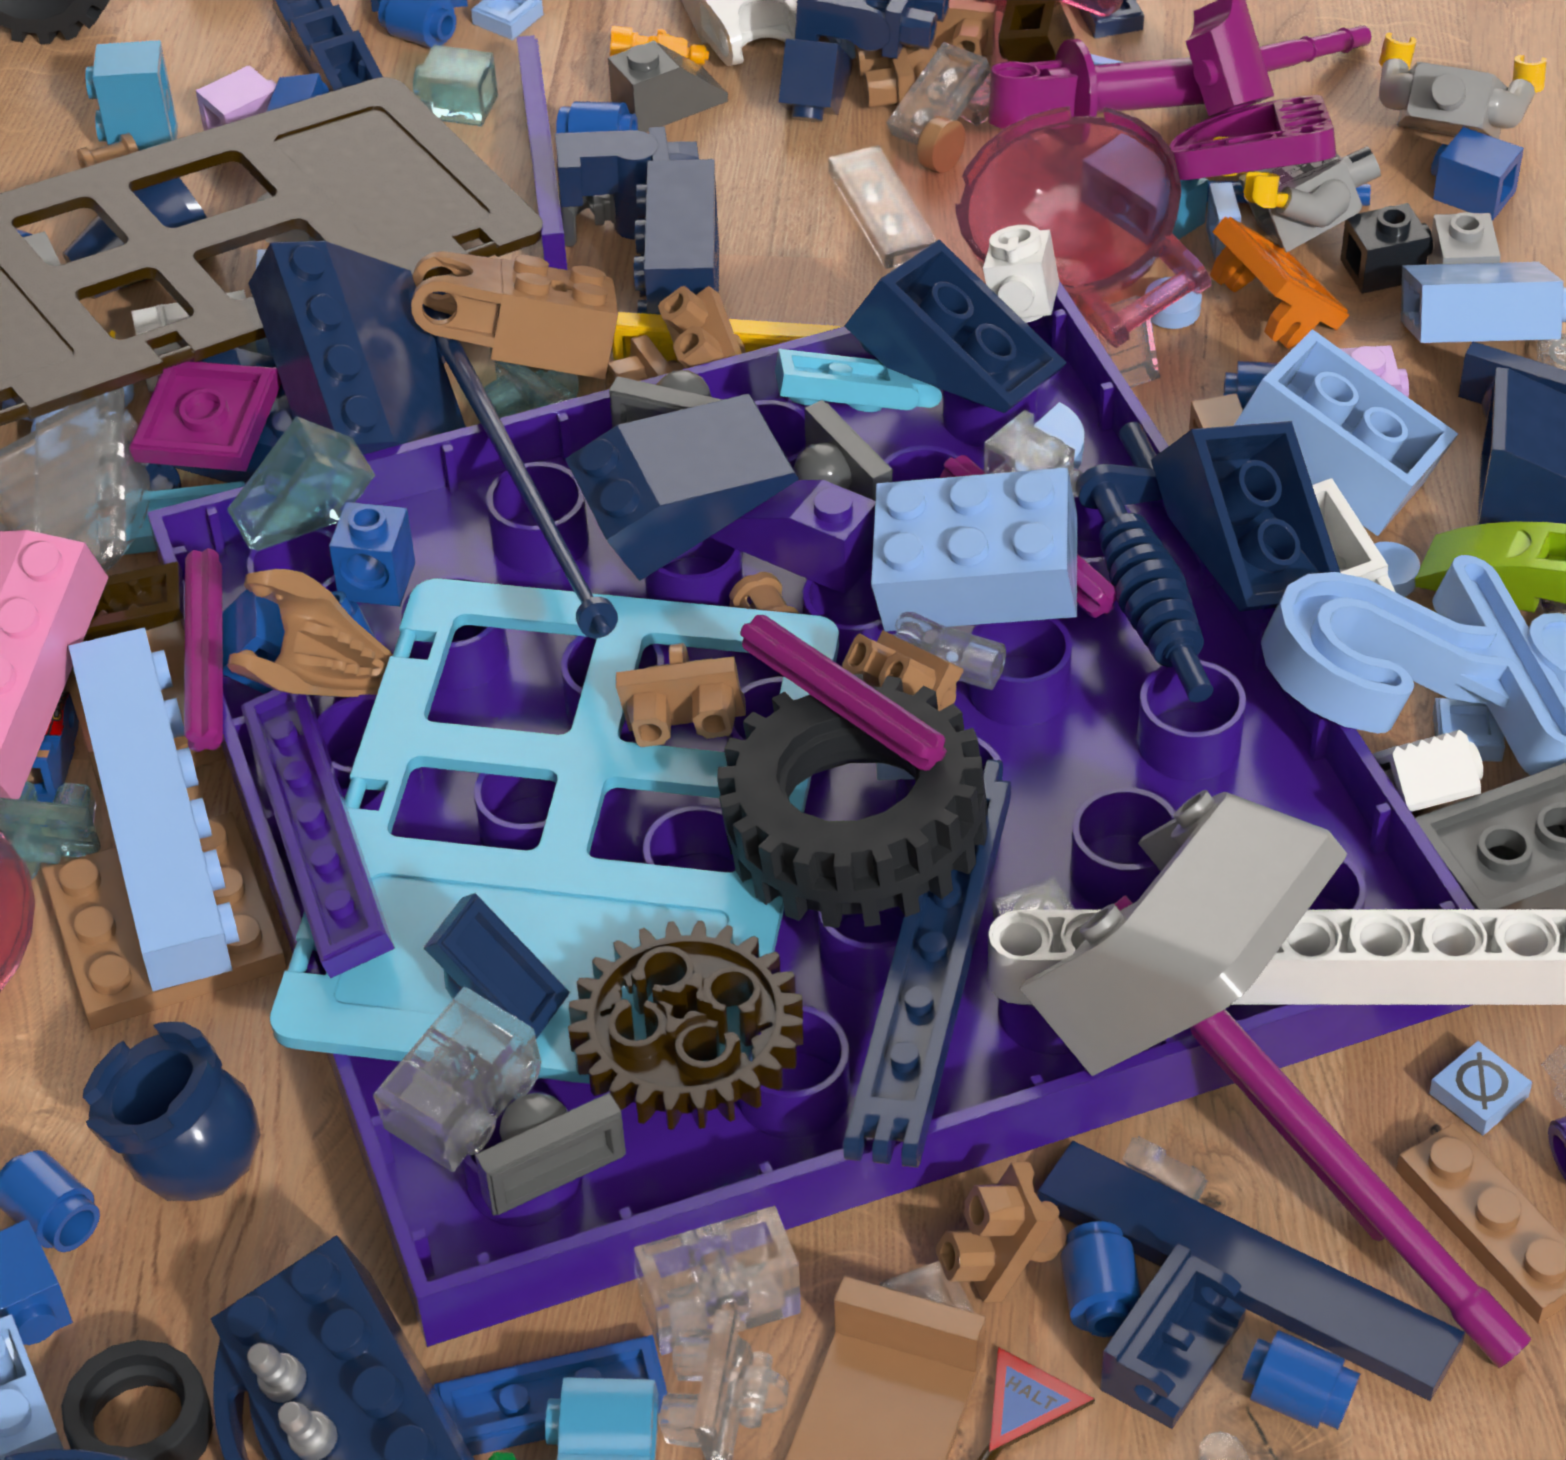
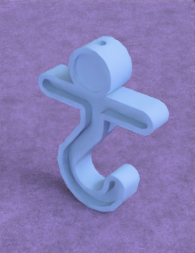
[1261,555,1566,776]

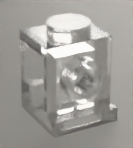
[984,410,1083,498]

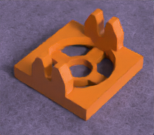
[1210,217,1350,349]

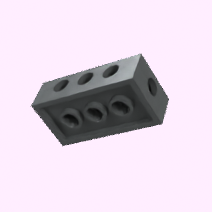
[1415,763,1566,910]

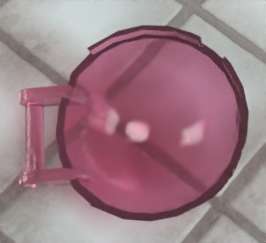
[955,106,1212,348]

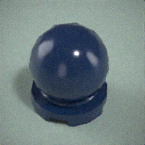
[83,1022,261,1202]

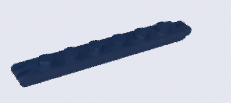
[843,759,1011,1168]

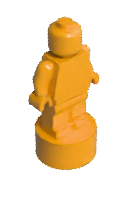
[610,25,709,66]

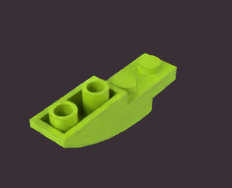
[1415,521,1566,613]

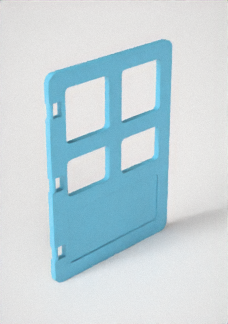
[270,579,839,1084]

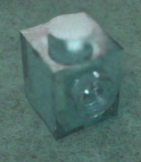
[413,45,498,127]

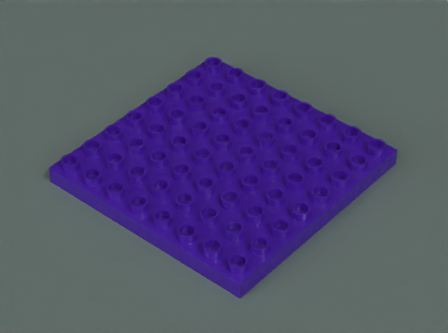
[147,280,1475,1347]

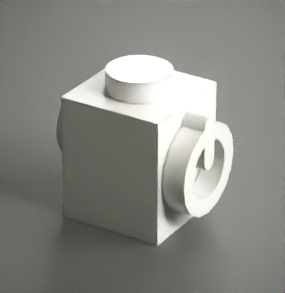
[983,225,1059,323]

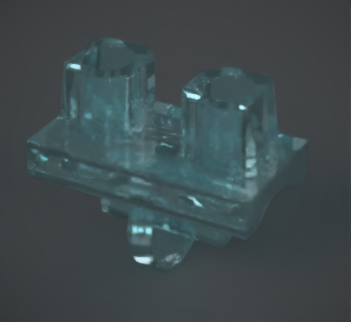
[484,360,579,418]
[0,781,101,880]

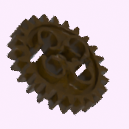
[568,921,804,1130]

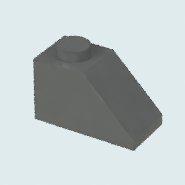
[608,41,728,133]

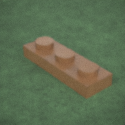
[1396,1122,1566,1324]

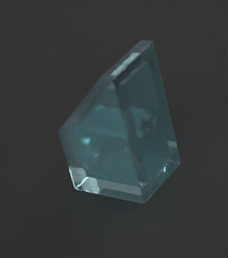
[227,416,375,551]

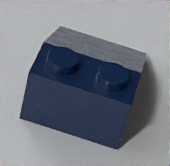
[844,239,1067,414]
[565,394,799,581]
[1151,421,1341,612]

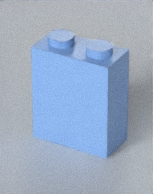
[1401,262,1566,343]

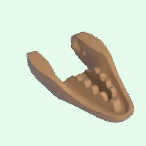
[227,569,393,697]

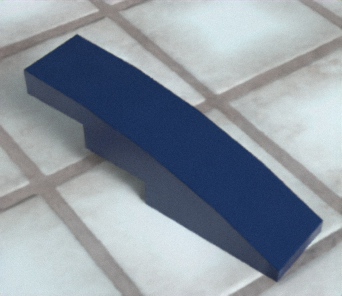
[272,0,383,92]

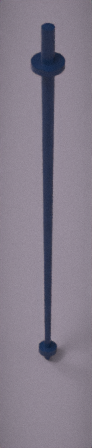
[422,292,618,638]

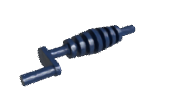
[1075,422,1213,702]

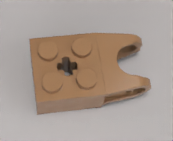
[411,251,618,379]

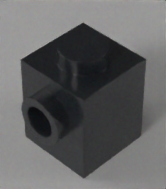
[1340,203,1433,294]

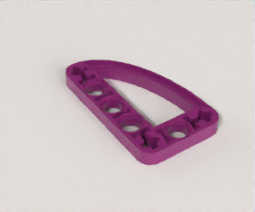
[1169,95,1337,180]

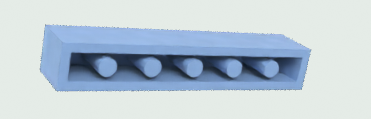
[68,627,240,991]

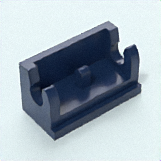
[1100,1243,1246,1429]

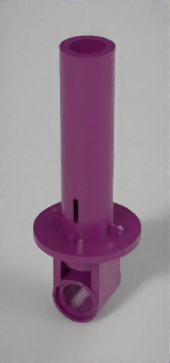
[988,39,1204,142]

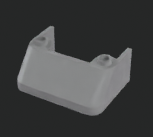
[1019,790,1347,1076]

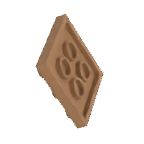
[42,812,287,1030]

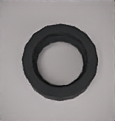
[61,1340,213,1460]

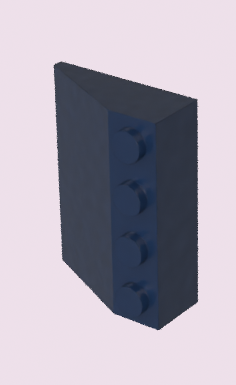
[248,241,466,469]

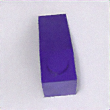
[708,480,876,595]

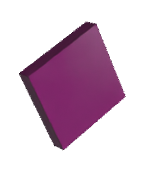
[129,361,282,471]

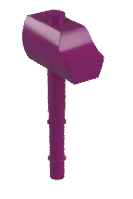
[1185,0,1372,116]

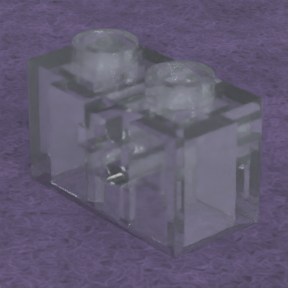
[373,986,542,1172]
[634,1205,801,1356]

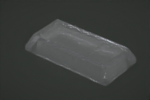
[1094,295,1161,388]

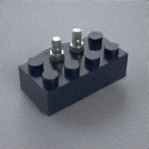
[210,1235,475,1460]

